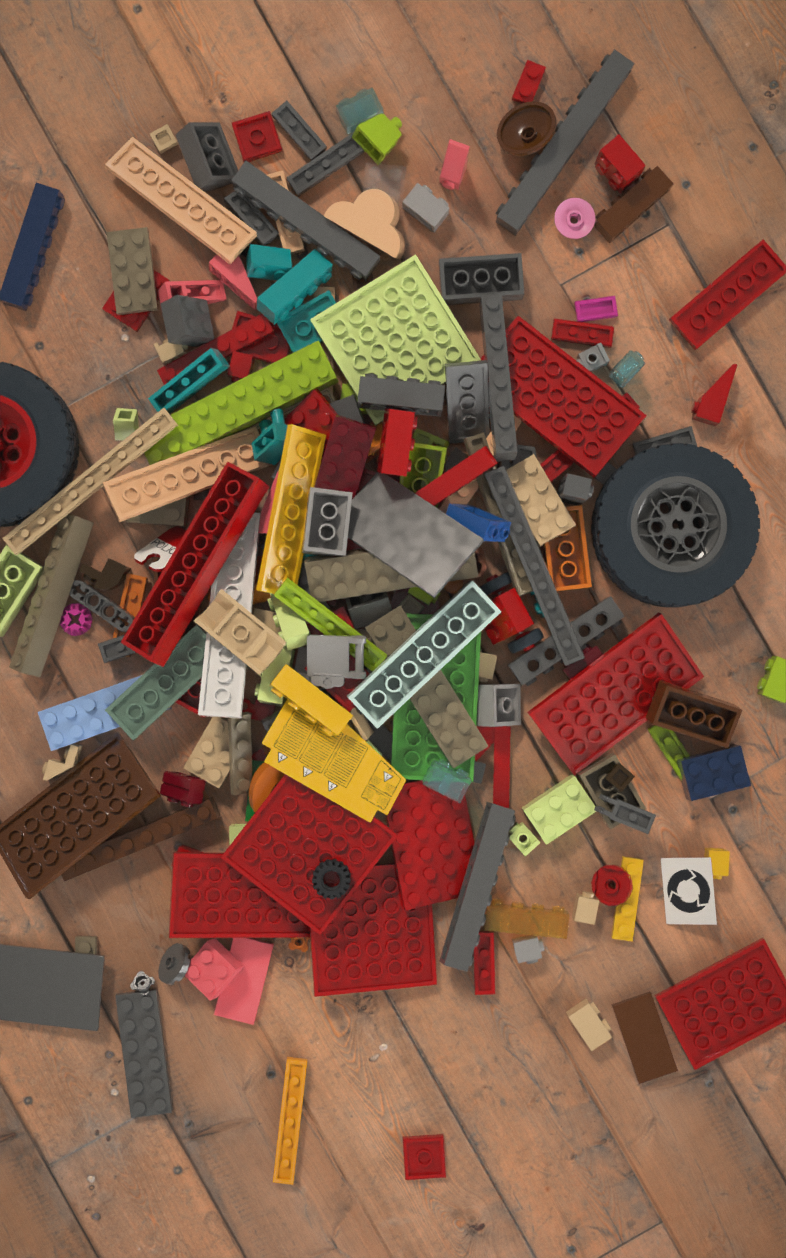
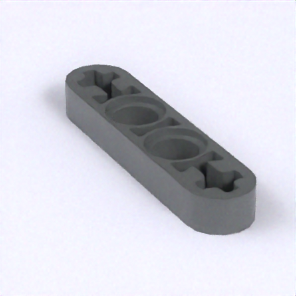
[69,580,135,632]

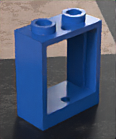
[446,503,511,542]

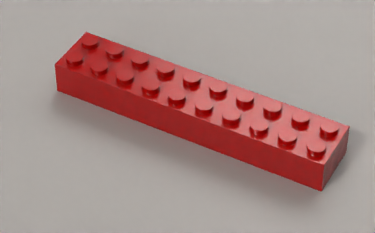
[120,461,270,667]

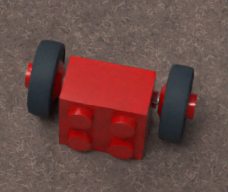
[479,572,544,654]

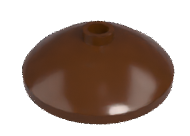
[497,101,557,156]

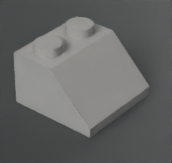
[476,684,521,727]

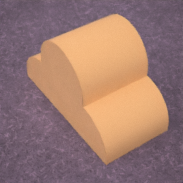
[324,189,405,260]

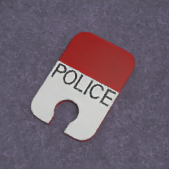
[134,527,186,572]

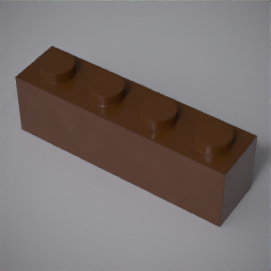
[594,166,674,244]

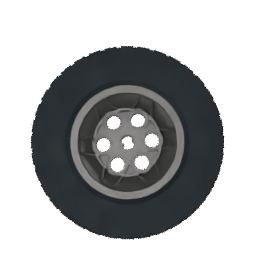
[591,443,760,607]

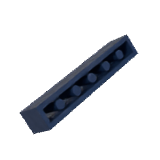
[0,182,65,311]

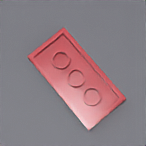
[214,938,274,1025]

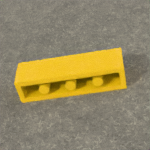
[269,664,353,737]

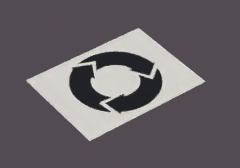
[661,857,717,925]

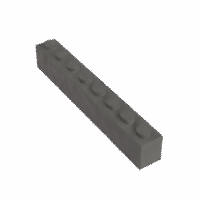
[231,161,380,281]
[479,294,517,461]
[439,802,516,972]

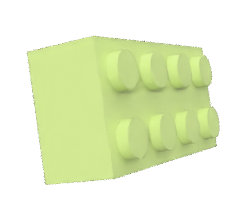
[0,545,44,637]

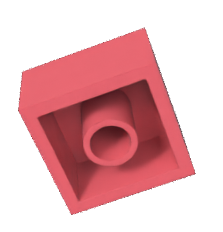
[185,938,244,1001]

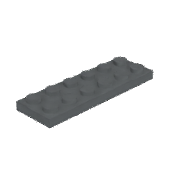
[115,988,173,1118]

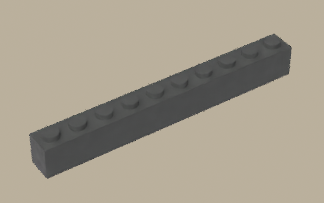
[495,49,635,236]

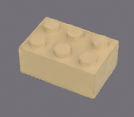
[184,717,252,788]

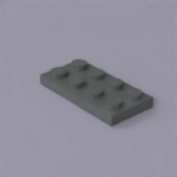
[445,360,490,444]

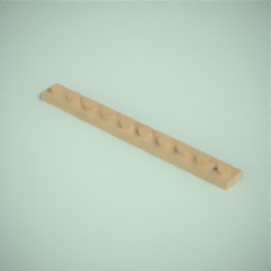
[2,408,178,555]

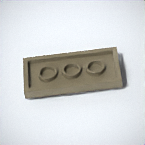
[106,227,158,315]

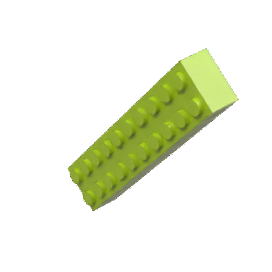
[144,340,339,465]

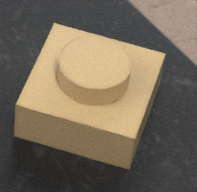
[150,124,178,154]

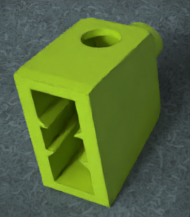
[352,113,402,165]

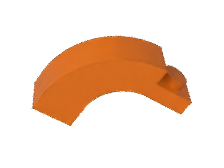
[249,762,285,812]

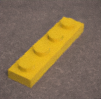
[611,856,644,942]

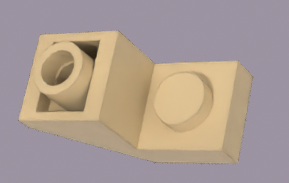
[42,743,83,781]

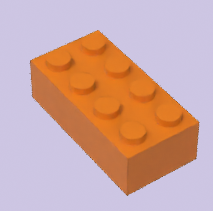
[542,505,592,592]

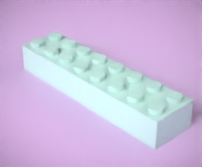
[347,581,501,729]

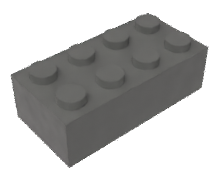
[438,253,524,305]
[358,374,445,417]

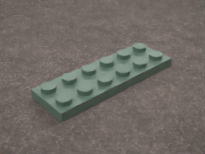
[105,625,206,741]

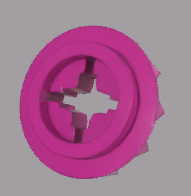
[59,603,92,636]

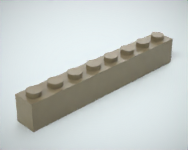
[9,514,94,677]

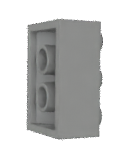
[302,487,353,556]

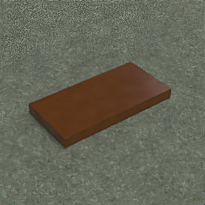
[612,991,678,1084]

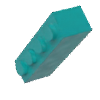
[257,249,333,324]
[148,348,230,414]

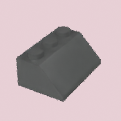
[176,122,238,191]

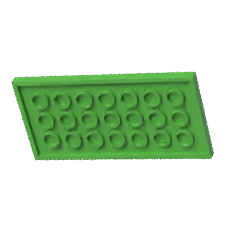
[391,613,481,782]

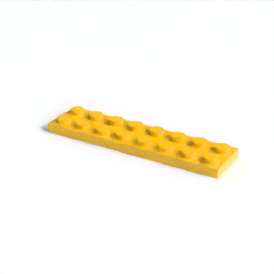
[256,424,326,594]

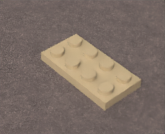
[507,454,576,547]

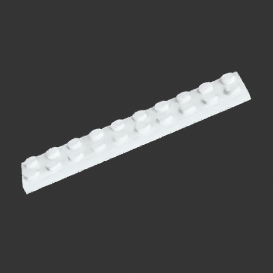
[198,513,260,718]

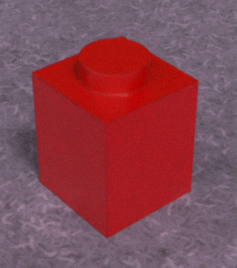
[227,351,255,383]

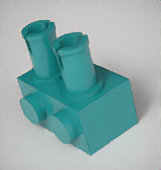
[251,409,288,465]

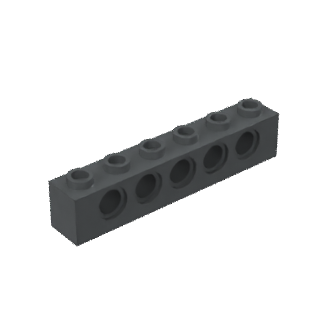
[507,596,625,686]

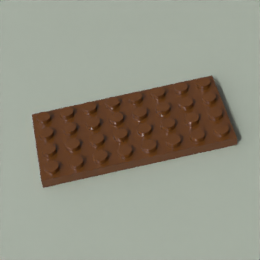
[0,732,161,899]

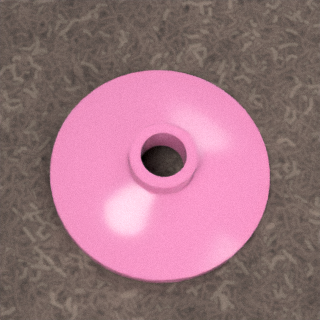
[554,198,595,239]

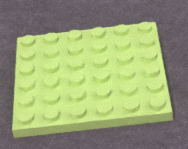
[310,254,481,426]

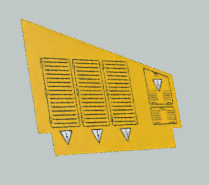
[262,699,406,822]

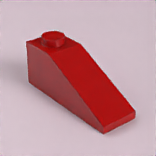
[691,364,737,426]

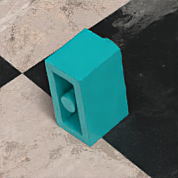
[246,244,292,281]

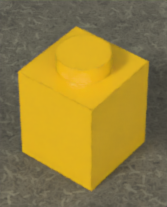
[704,848,730,879]

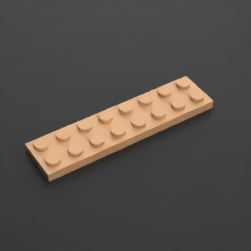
[105,137,257,264]
[103,427,272,522]

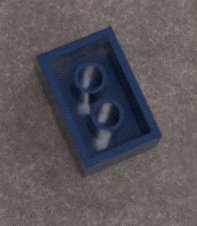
[677,744,751,801]

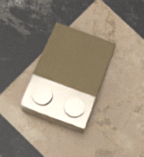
[126,496,190,528]

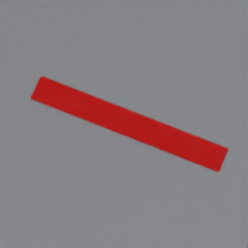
[493,726,511,808]

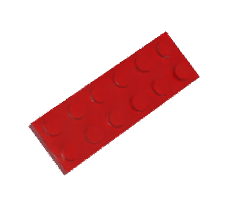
[669,239,786,350]

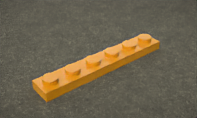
[273,1057,308,1185]

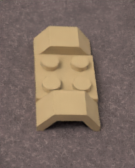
[194,589,287,675]

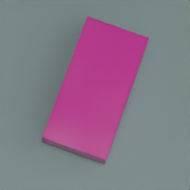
[574,296,618,322]

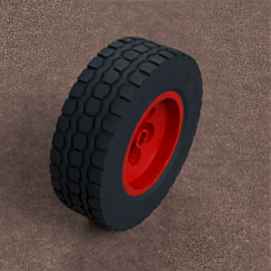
[0,362,80,527]

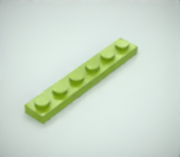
[274,577,387,672]

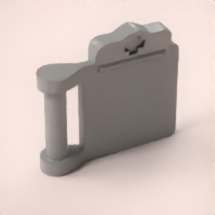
[307,635,366,689]

